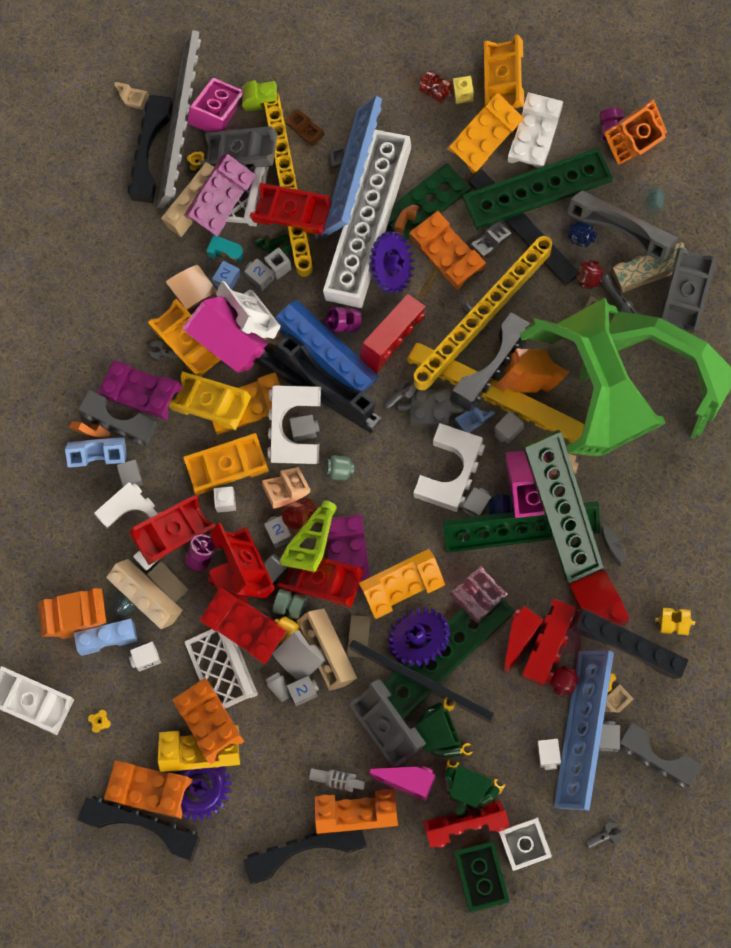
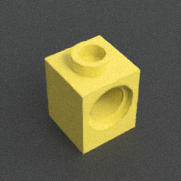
[453,76,474,104]

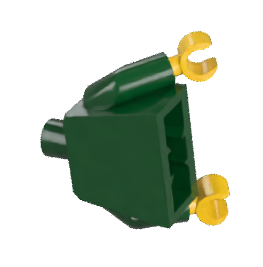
[416,700,473,758]
[444,760,505,817]

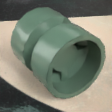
[273,589,307,620]

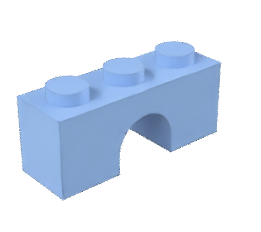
[65,437,127,467]
[74,619,138,656]

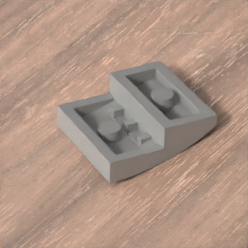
[272,630,326,680]

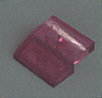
[450,566,507,623]

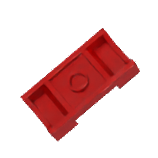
[250,183,332,235]
[128,494,215,565]
[210,523,275,598]
[277,558,364,608]
[199,587,288,664]
[423,800,510,848]

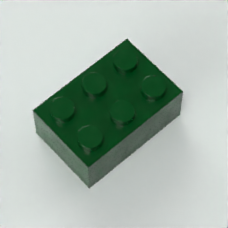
[454,841,510,914]

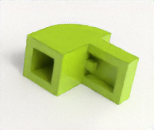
[242,80,277,111]

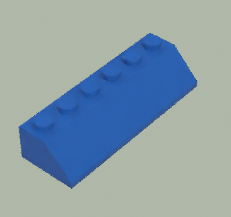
[275,300,380,392]

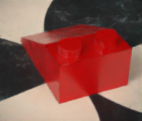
[569,570,630,626]
[504,606,543,674]

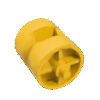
[655,607,695,635]

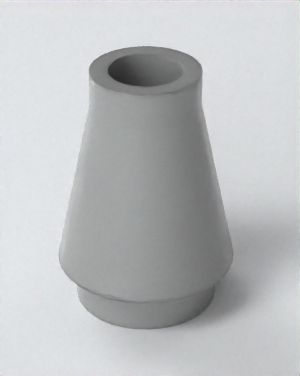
[265,672,291,703]

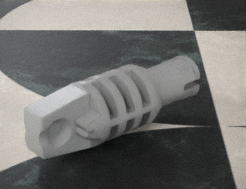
[309,768,365,792]

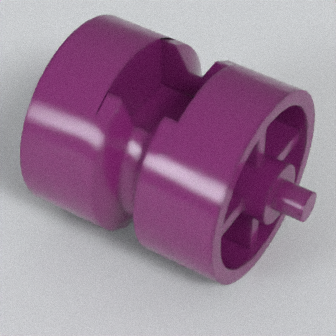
[599,107,624,141]
[326,307,361,333]
[185,535,216,571]

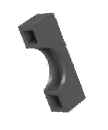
[78,390,158,446]
[620,723,702,789]

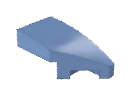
[454,407,496,433]

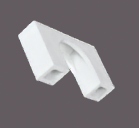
[268,386,321,464]
[414,423,485,512]
[94,482,161,571]

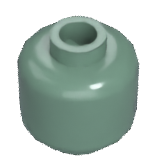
[325,455,354,481]

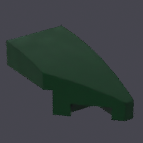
[253,234,292,253]

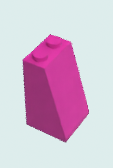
[182,296,268,373]
[506,451,552,518]

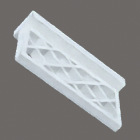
[226,165,269,227]
[185,629,258,709]

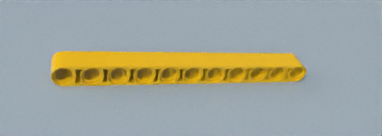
[264,93,313,277]
[414,236,552,390]
[407,343,585,443]

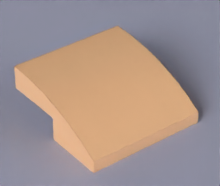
[166,265,217,311]
[262,467,310,509]

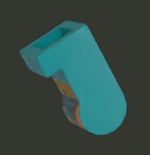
[207,235,244,263]

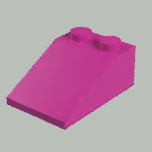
[187,78,242,132]
[370,766,435,802]

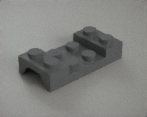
[200,126,277,167]
[659,248,717,332]
[348,679,426,768]

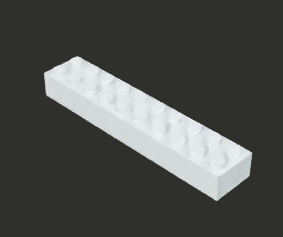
[323,130,411,308]

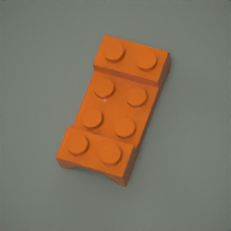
[409,211,486,291]
[173,678,245,764]
[104,760,192,819]
[315,789,398,834]

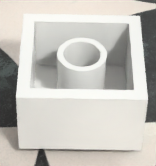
[499,817,552,871]

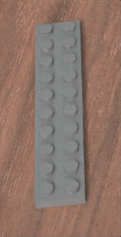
[156,30,201,209]

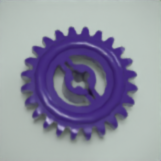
[369,231,415,293]
[387,607,450,667]
[175,766,232,821]

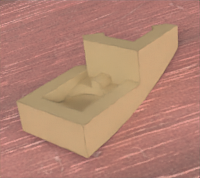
[114,82,149,110]
[605,684,634,712]

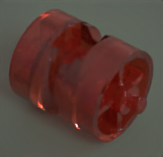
[419,70,453,104]
[282,497,317,530]

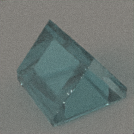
[645,187,666,211]
[113,596,137,619]

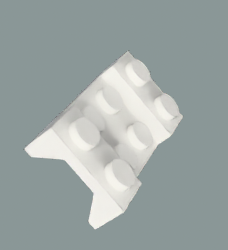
[508,92,563,169]
[215,281,280,339]
[0,666,74,735]

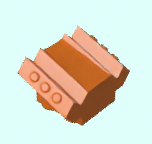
[604,99,667,165]
[495,349,569,393]
[38,588,106,639]

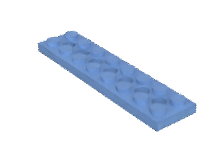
[323,96,382,235]
[554,650,614,811]

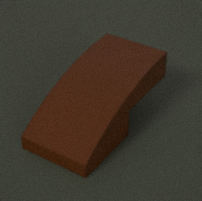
[285,109,325,147]

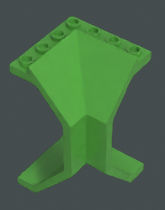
[519,298,666,456]
[579,311,731,440]

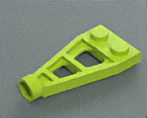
[280,501,337,572]

